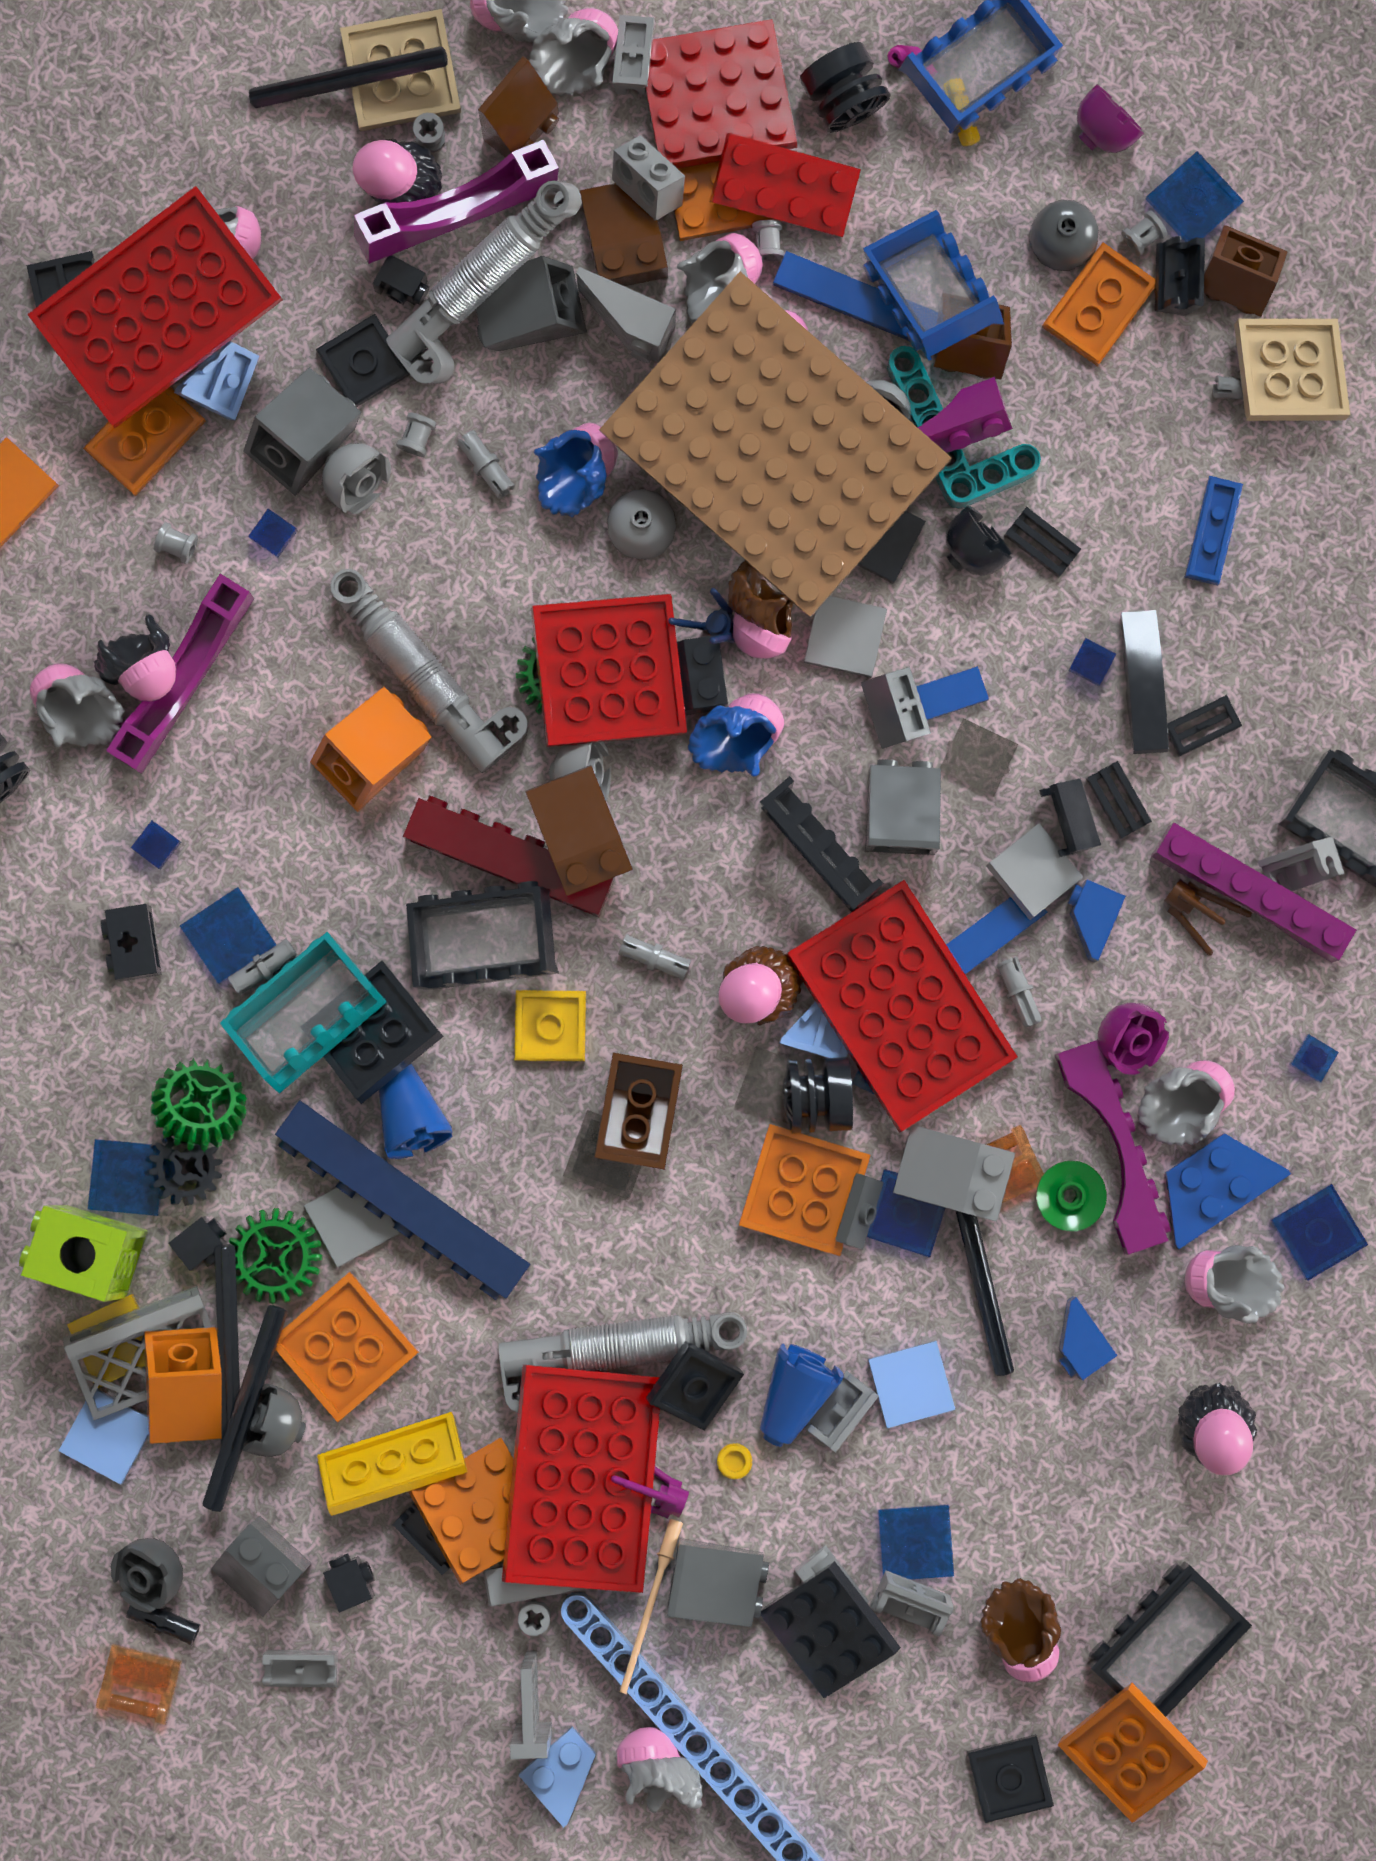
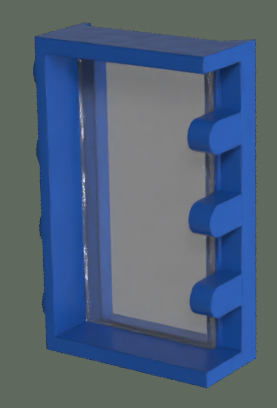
[899,0,1063,134]
[863,210,1004,361]

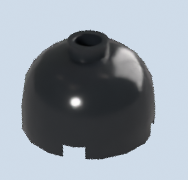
[946,506,1013,576]

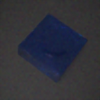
[248,508,298,558]
[1068,638,1116,686]
[131,820,182,870]
[1289,1034,1339,1083]

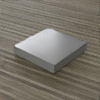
[804,596,887,678]
[986,823,1083,920]
[304,1188,400,1268]

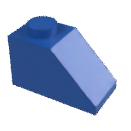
[1068,879,1126,963]
[1059,1296,1117,1380]

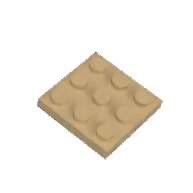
[340,9,462,132]
[1234,319,1350,421]

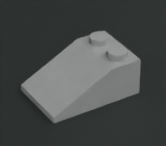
[576,267,676,363]
[893,1125,1015,1222]

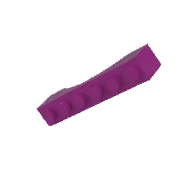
[354,140,559,264]
[917,377,1013,453]
[106,573,255,774]
[1151,822,1357,963]
[1055,1040,1171,1255]

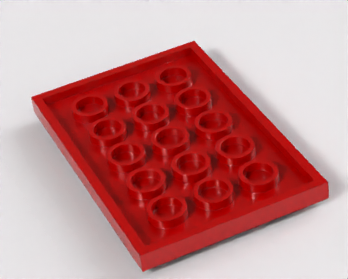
[27,186,283,428]
[786,880,1018,1133]
[502,1365,660,1593]

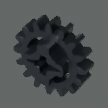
[144,1135,223,1206]

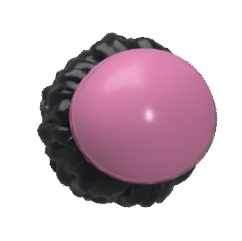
[353,139,442,206]
[94,614,176,701]
[1178,1383,1257,1475]

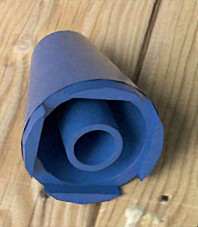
[379,1064,453,1159]
[760,1343,844,1447]

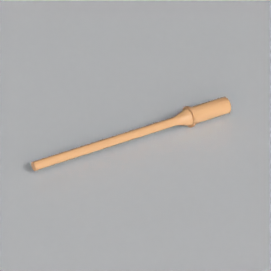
[620,1519,683,1694]

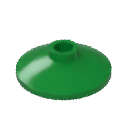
[1036,1161,1107,1231]

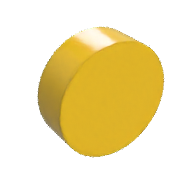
[717,1443,752,1479]

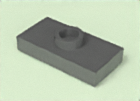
[836,1173,884,1250]

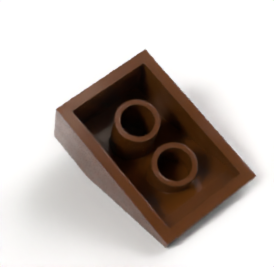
[478,56,559,158]
[579,183,668,286]
[525,765,633,896]
[595,1053,683,1170]

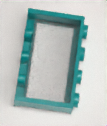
[220,932,387,1094]

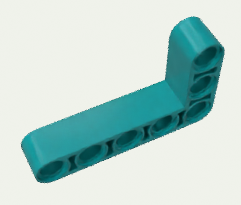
[887,345,1041,509]

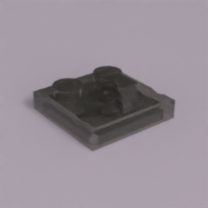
[563,1110,641,1200]

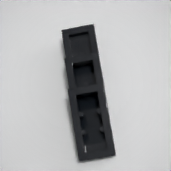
[1120,610,1169,754]

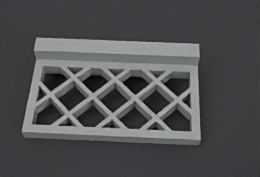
[63,1286,212,1420]
[510,1650,552,1759]

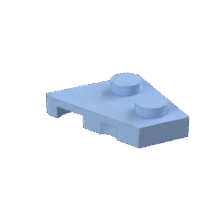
[174,342,259,420]
[779,1001,848,1058]
[519,1726,596,1828]

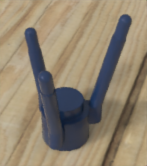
[668,588,735,644]

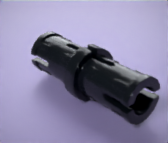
[126,1605,201,1646]

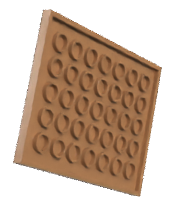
[599,271,951,618]

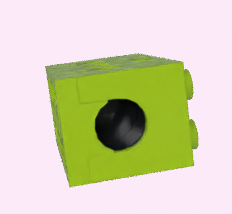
[19,1205,148,1302]

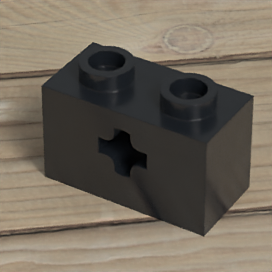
[101,904,162,982]

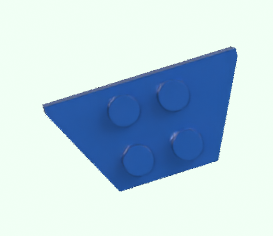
[1165,1133,1291,1249]

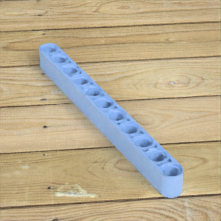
[561,1591,824,1861]

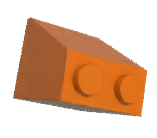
[310,687,432,812]
[144,1327,222,1444]

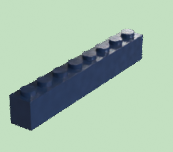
[275,1100,531,1301]

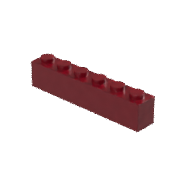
[403,795,615,918]

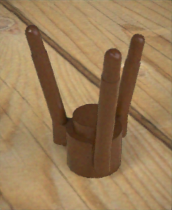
[1164,879,1252,956]

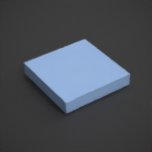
[868,1341,955,1428]
[59,1389,149,1485]

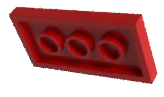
[709,133,861,237]

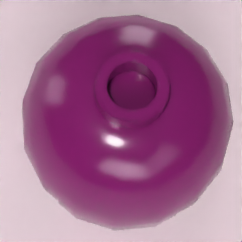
[1077,84,1144,153]
[1097,1002,1169,1075]

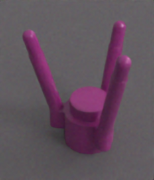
[611,1466,689,1519]

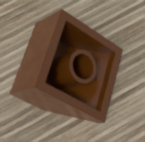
[1204,225,1288,317]
[933,294,1012,380]

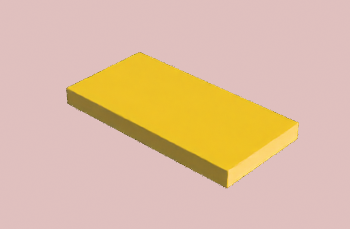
[317,1412,468,1516]

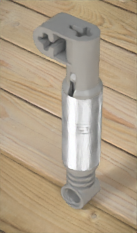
[386,181,582,384]
[330,569,528,773]
[499,1312,747,1413]

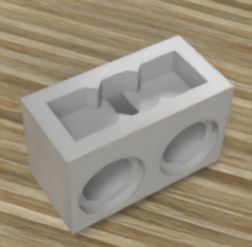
[612,135,685,220]

